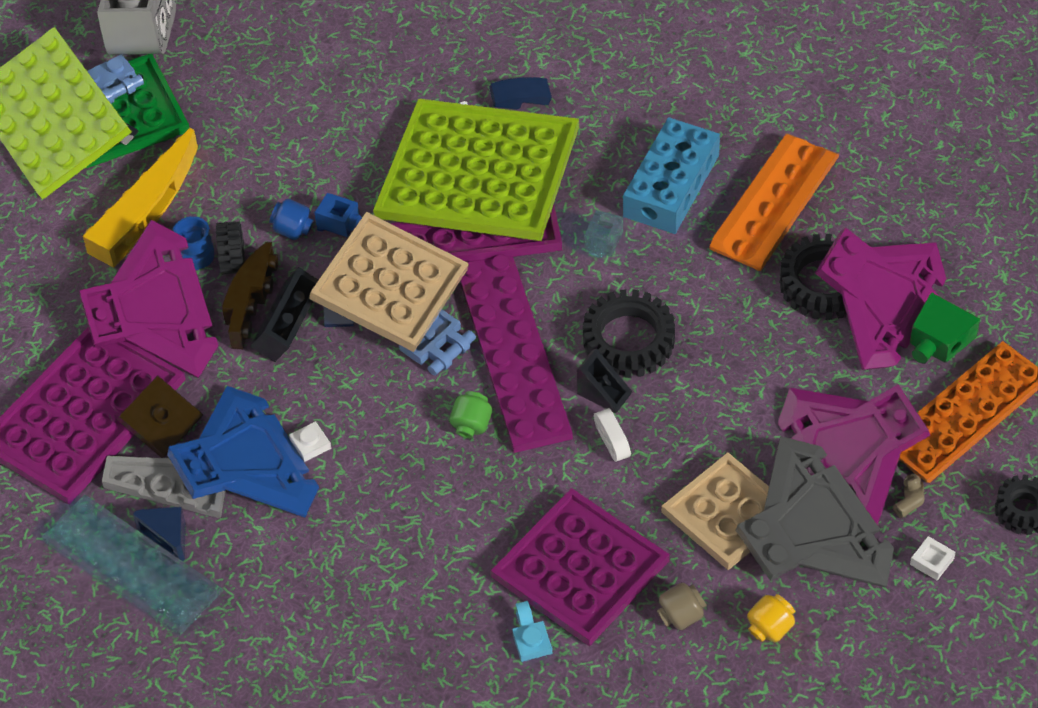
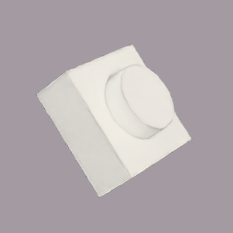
[289,421,331,462]
[910,536,956,580]

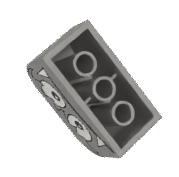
[97,0,176,55]

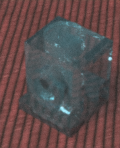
[584,210,623,258]

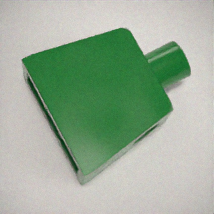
[910,293,980,364]

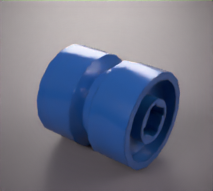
[173,216,215,270]

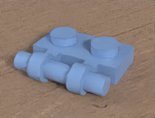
[88,54,144,103]
[399,310,476,376]

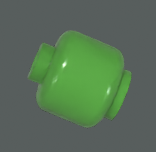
[449,391,493,439]

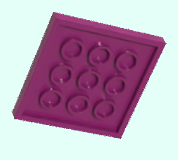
[491,488,670,647]

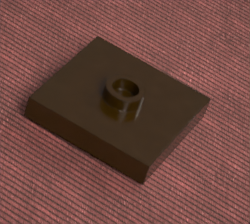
[117,375,203,458]

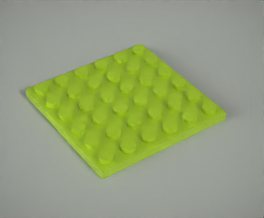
[373,98,579,241]

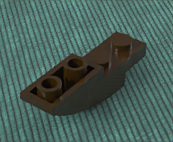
[222,242,278,350]

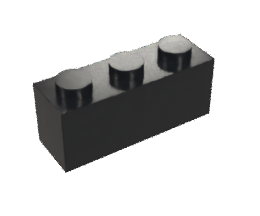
[250,267,319,362]

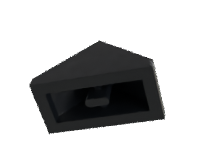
[577,348,633,413]

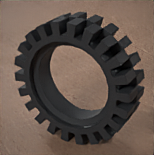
[779,234,846,320]
[583,289,675,378]

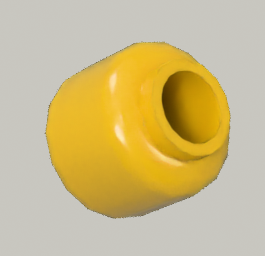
[747,594,795,643]

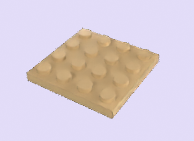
[309,212,469,352]

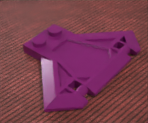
[79,220,218,378]
[815,228,947,370]
[778,384,931,525]

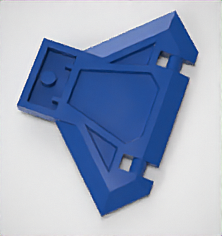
[167,386,319,518]

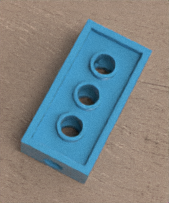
[623,117,720,234]

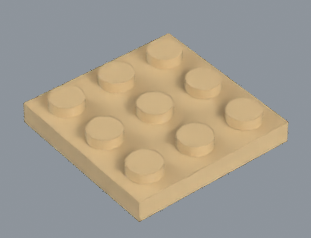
[661,453,769,570]

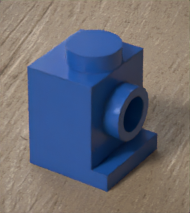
[314,193,362,237]

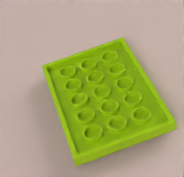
[0,27,132,199]

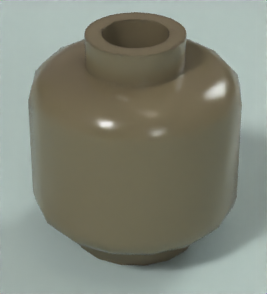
[657,582,707,631]

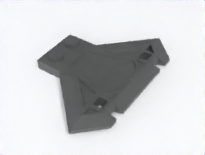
[736,436,894,587]

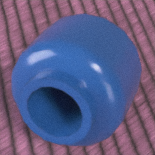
[269,199,314,240]

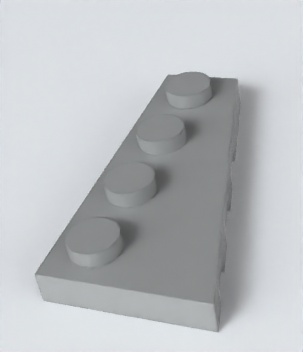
[102,456,226,519]

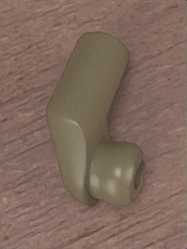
[893,474,925,519]

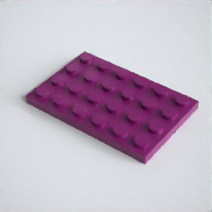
[0,327,186,505]

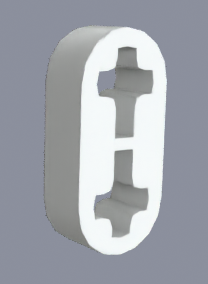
[594,408,631,462]

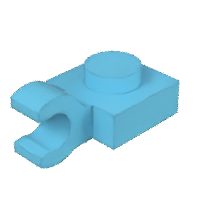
[512,601,552,662]

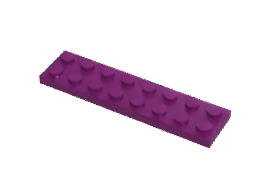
[460,255,573,453]

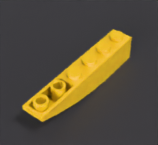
[83,128,198,268]

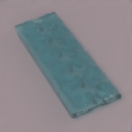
[41,495,223,636]

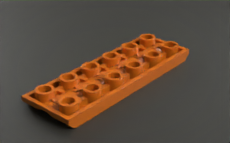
[709,133,839,271]
[899,341,1038,483]

